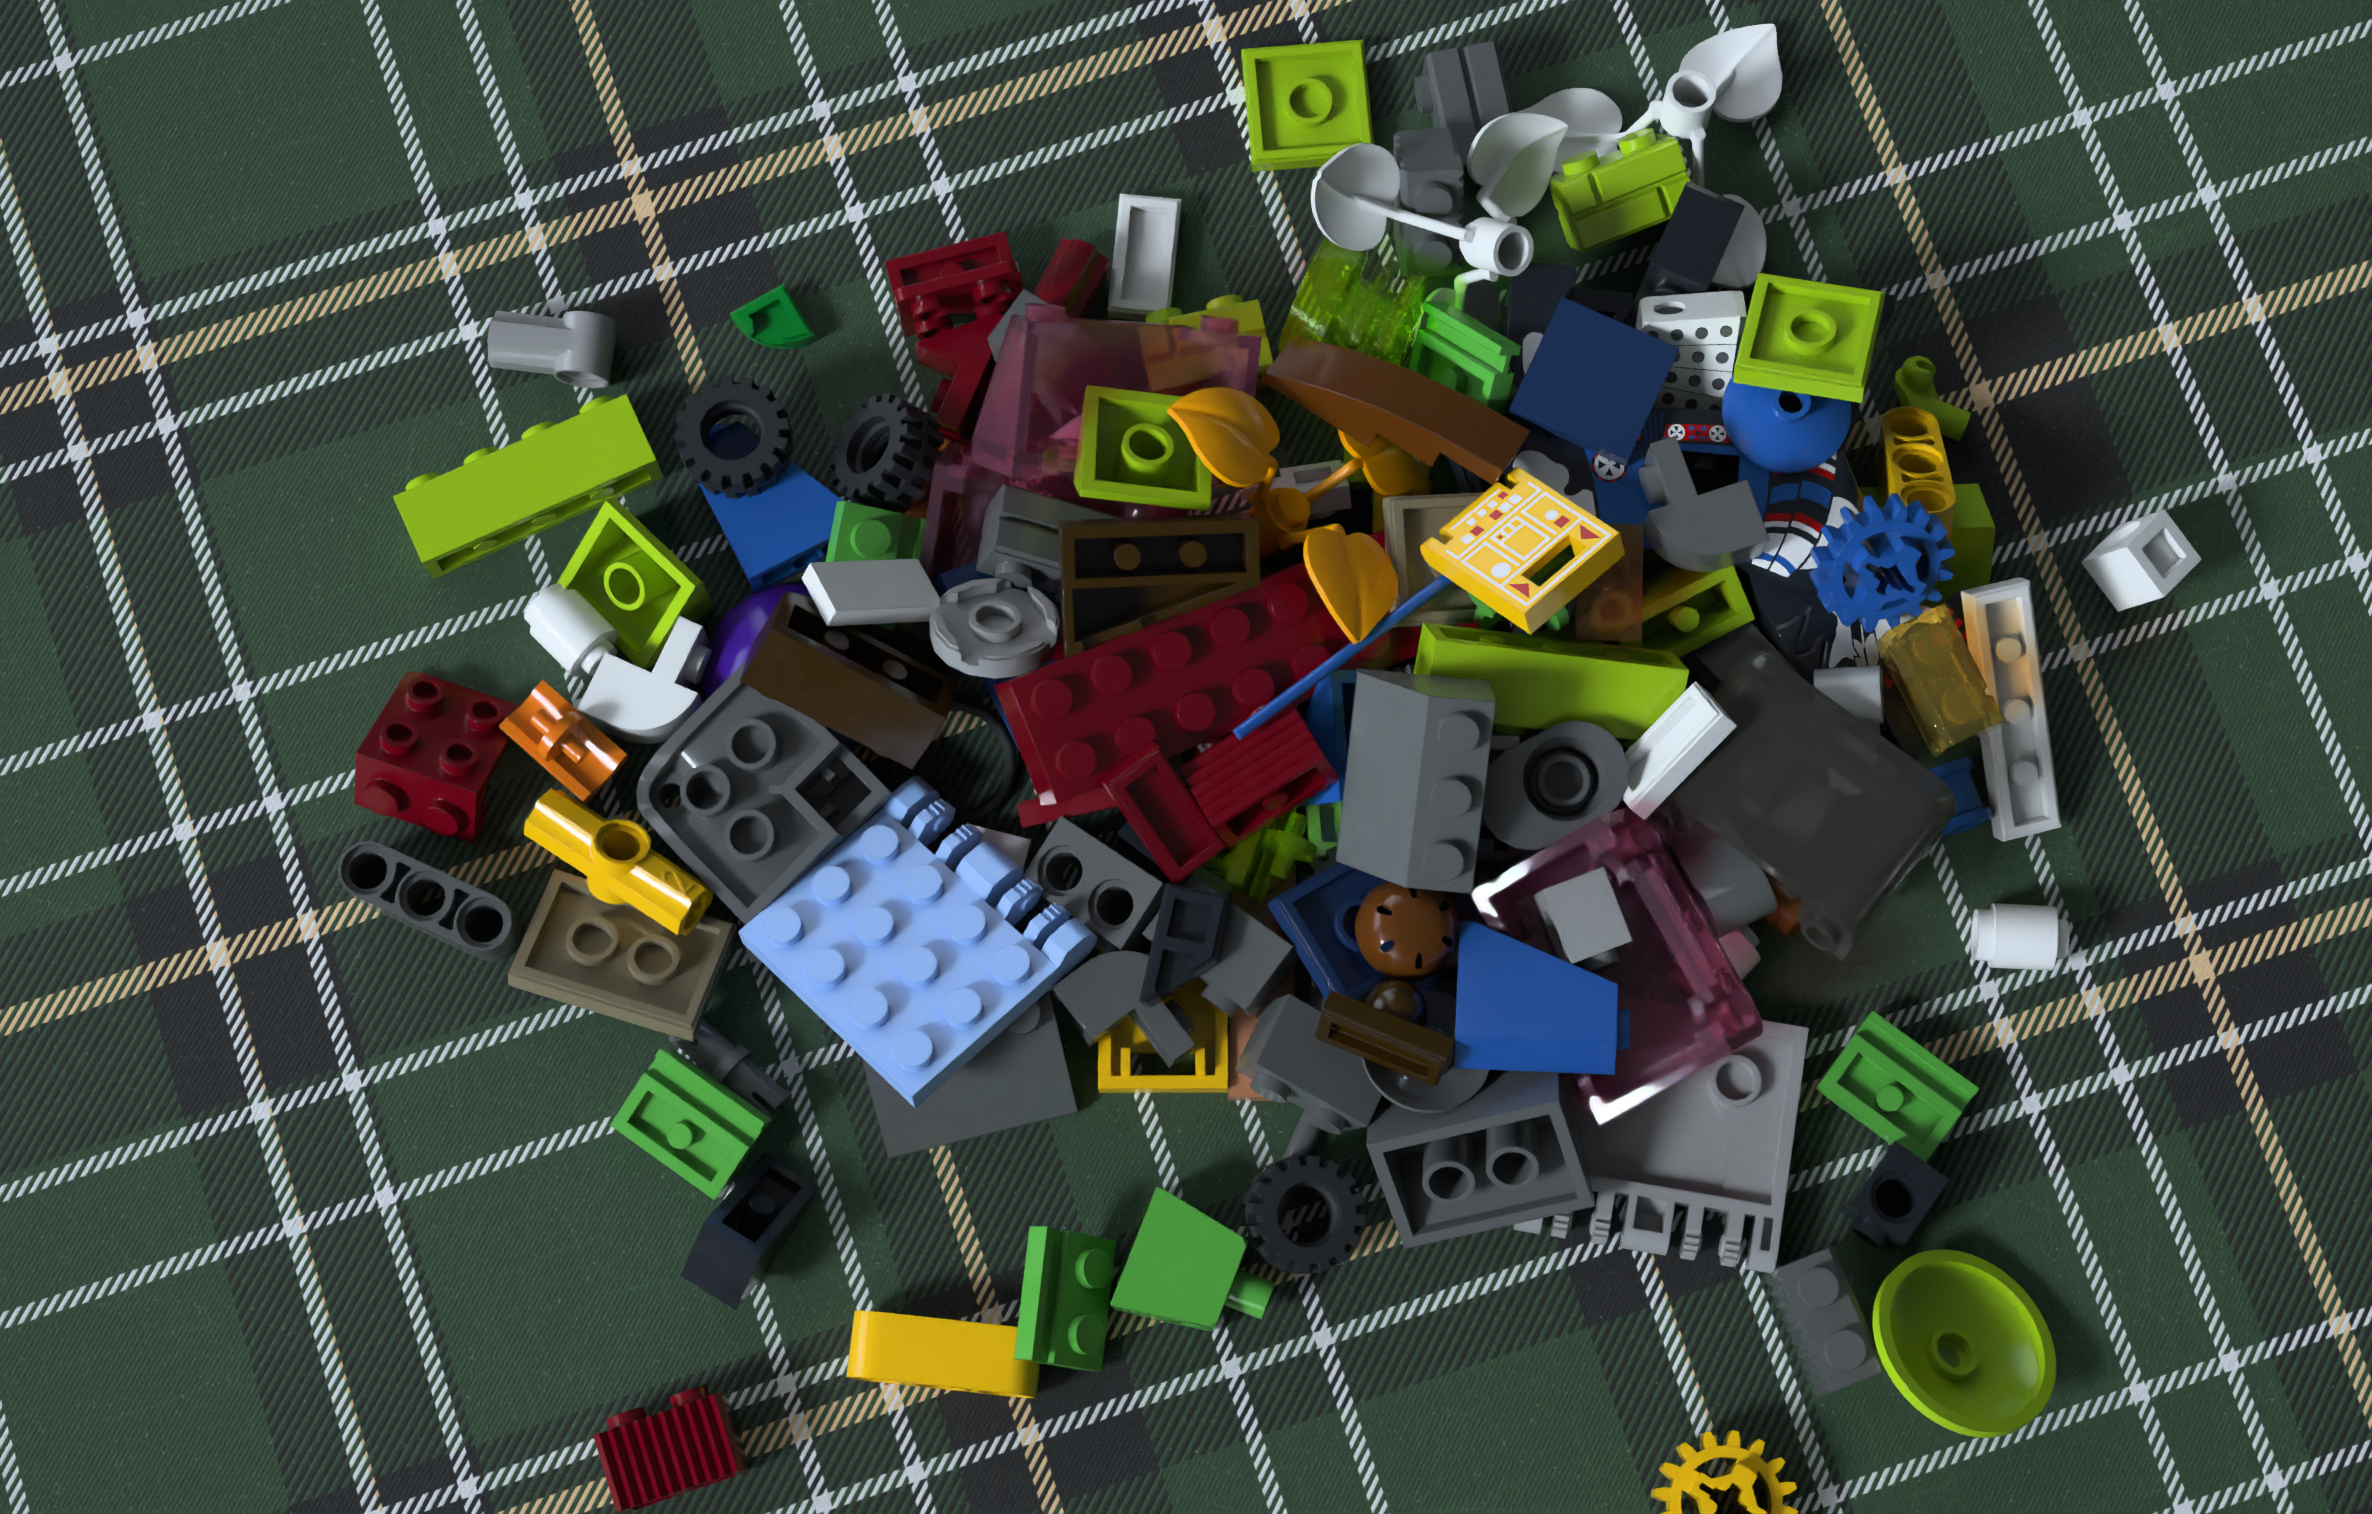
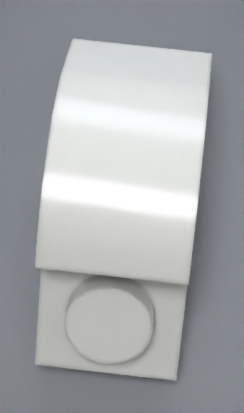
[577,616,712,744]

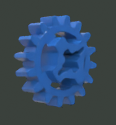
[1809,493,1955,633]

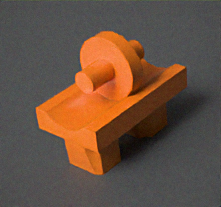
[499,680,629,805]

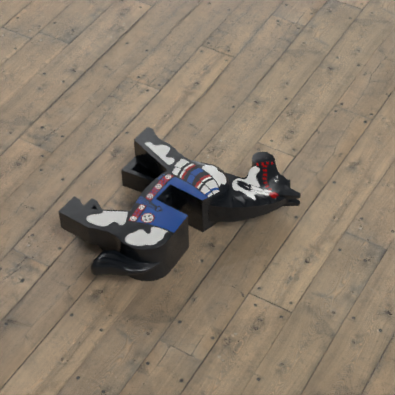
[1443,262,1971,771]

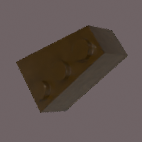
[1058,513,1261,658]
[740,591,960,769]

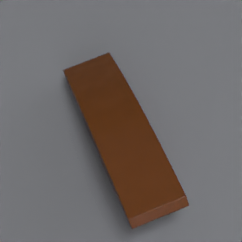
[1261,335,1531,485]

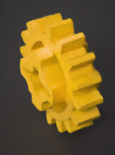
[1651,1430,1799,1514]

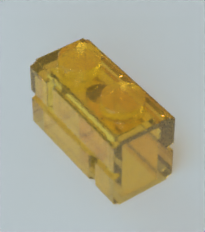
[1875,603,2005,758]

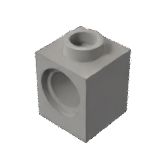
[1533,867,1633,972]

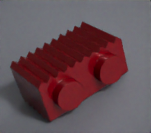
[1178,702,1340,847]
[593,1385,750,1514]

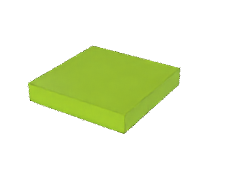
[1241,40,1374,172]
[1733,273,1886,403]

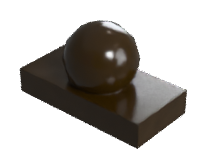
[1315,979,1455,1086]

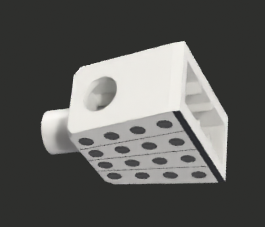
[1635,291,1747,411]

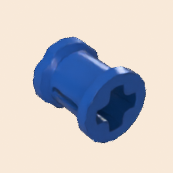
[1918,757,1995,837]

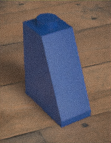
[698,421,843,594]
[1455,921,1630,1075]

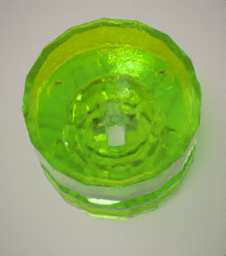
[1278,237,1429,366]

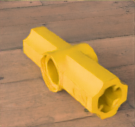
[524,788,713,936]

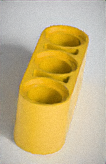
[1875,406,1956,565]
[846,1310,1040,1398]

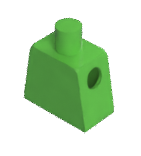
[1110,1187,1275,1332]

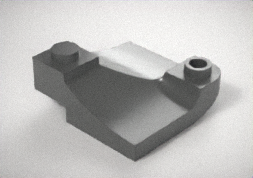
[636,661,894,925]

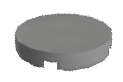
[930,578,1060,679]

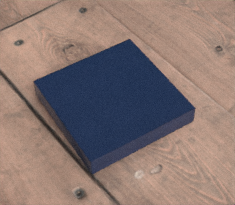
[1508,297,1680,467]

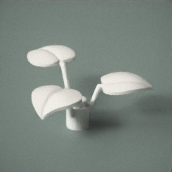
[1518,24,1782,291]
[1311,112,1569,340]

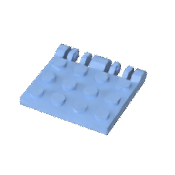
[738,776,1097,1108]

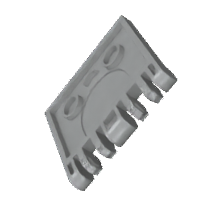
[1513,996,1809,1274]

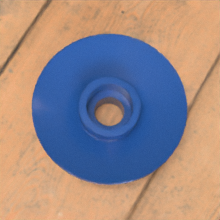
[1722,374,1851,474]

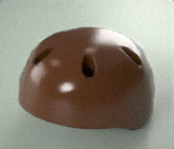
[1355,881,1460,982]

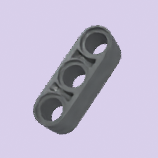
[1639,770,1777,939]
[338,841,523,962]

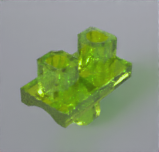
[1202,805,1318,904]

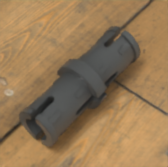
[668,1018,792,1120]

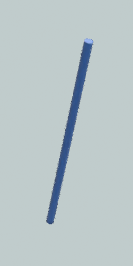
[1233,575,1453,740]

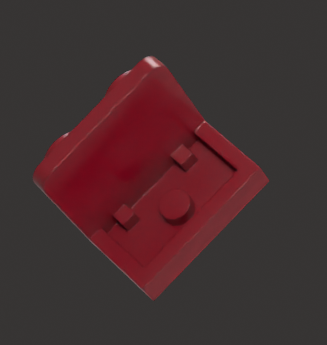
[884,231,1023,340]
[354,671,520,844]

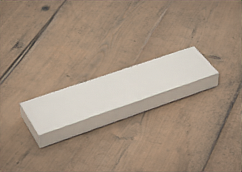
[1961,577,2061,842]

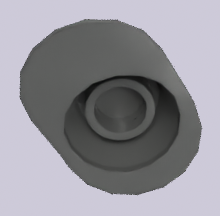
[1482,721,1629,850]

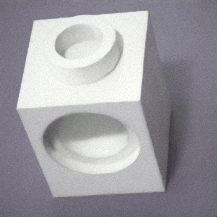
[2081,509,2202,612]

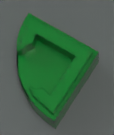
[730,284,816,350]

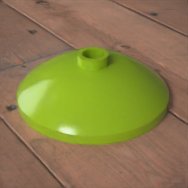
[1873,1249,2057,1438]

